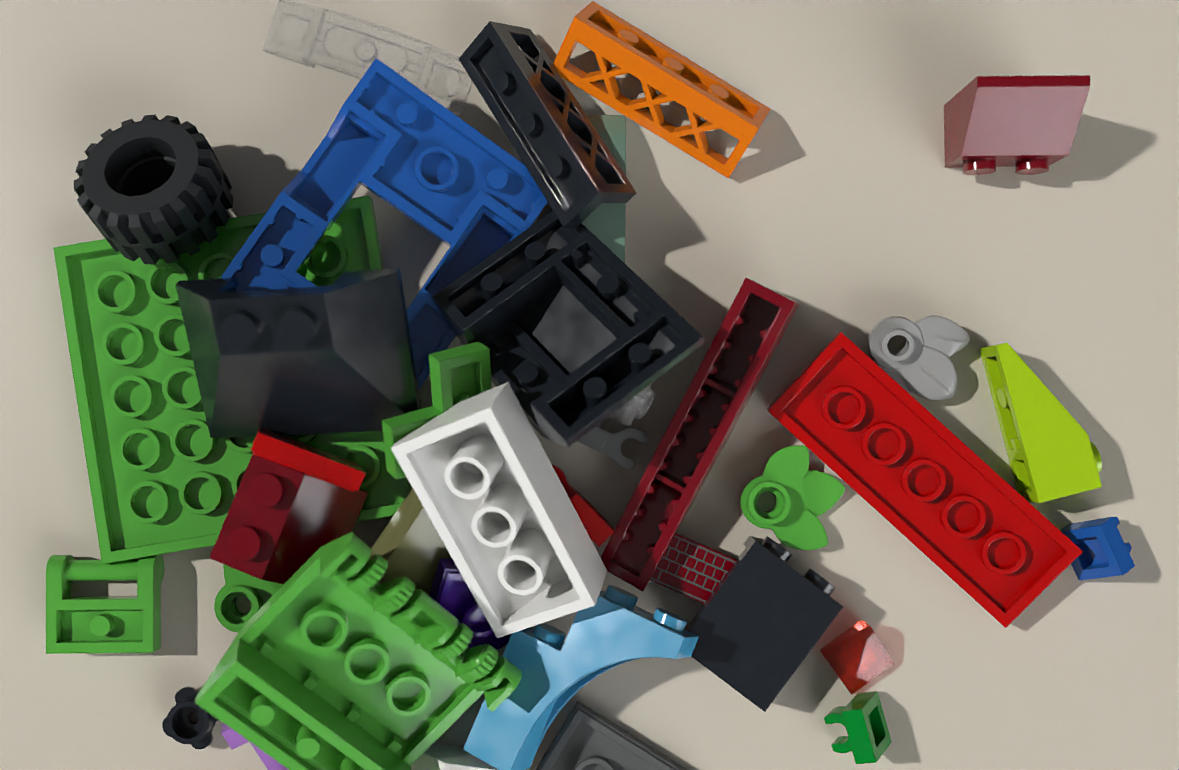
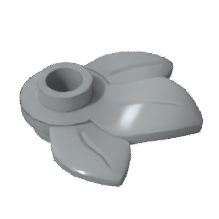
[868,315,970,400]

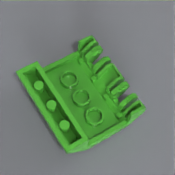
[195,533,522,770]

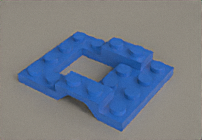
[221,58,548,389]

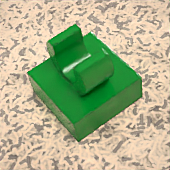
[824,691,892,764]

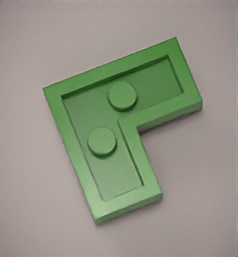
[382,342,492,479]

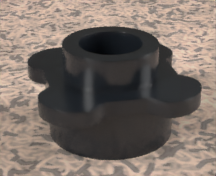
[162,686,219,750]

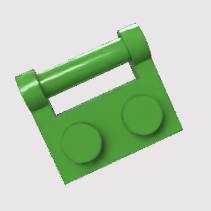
[46,554,165,654]

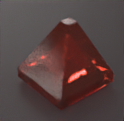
[820,620,894,695]

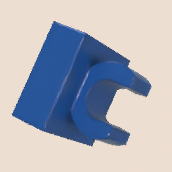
[1060,517,1135,581]

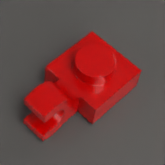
[552,464,615,547]

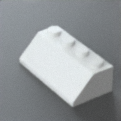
[391,382,607,638]

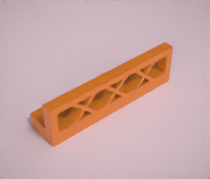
[553,1,771,179]

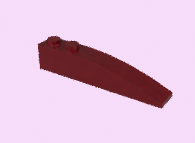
[600,277,800,592]

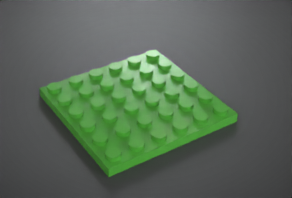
[53,195,412,564]

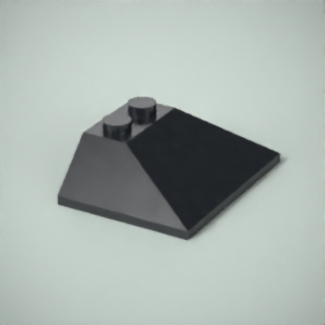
[432,211,704,448]
[175,268,421,438]

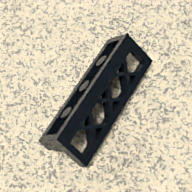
[459,21,637,227]

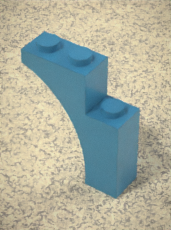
[463,585,699,770]

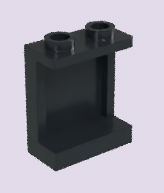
[684,536,843,712]

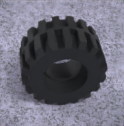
[74,114,234,265]

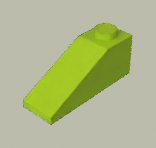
[979,343,1102,503]

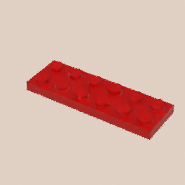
[767,331,1083,628]

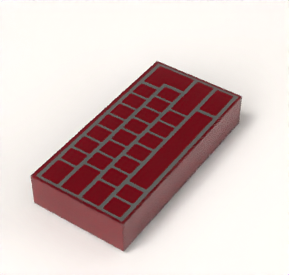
[650,533,737,604]

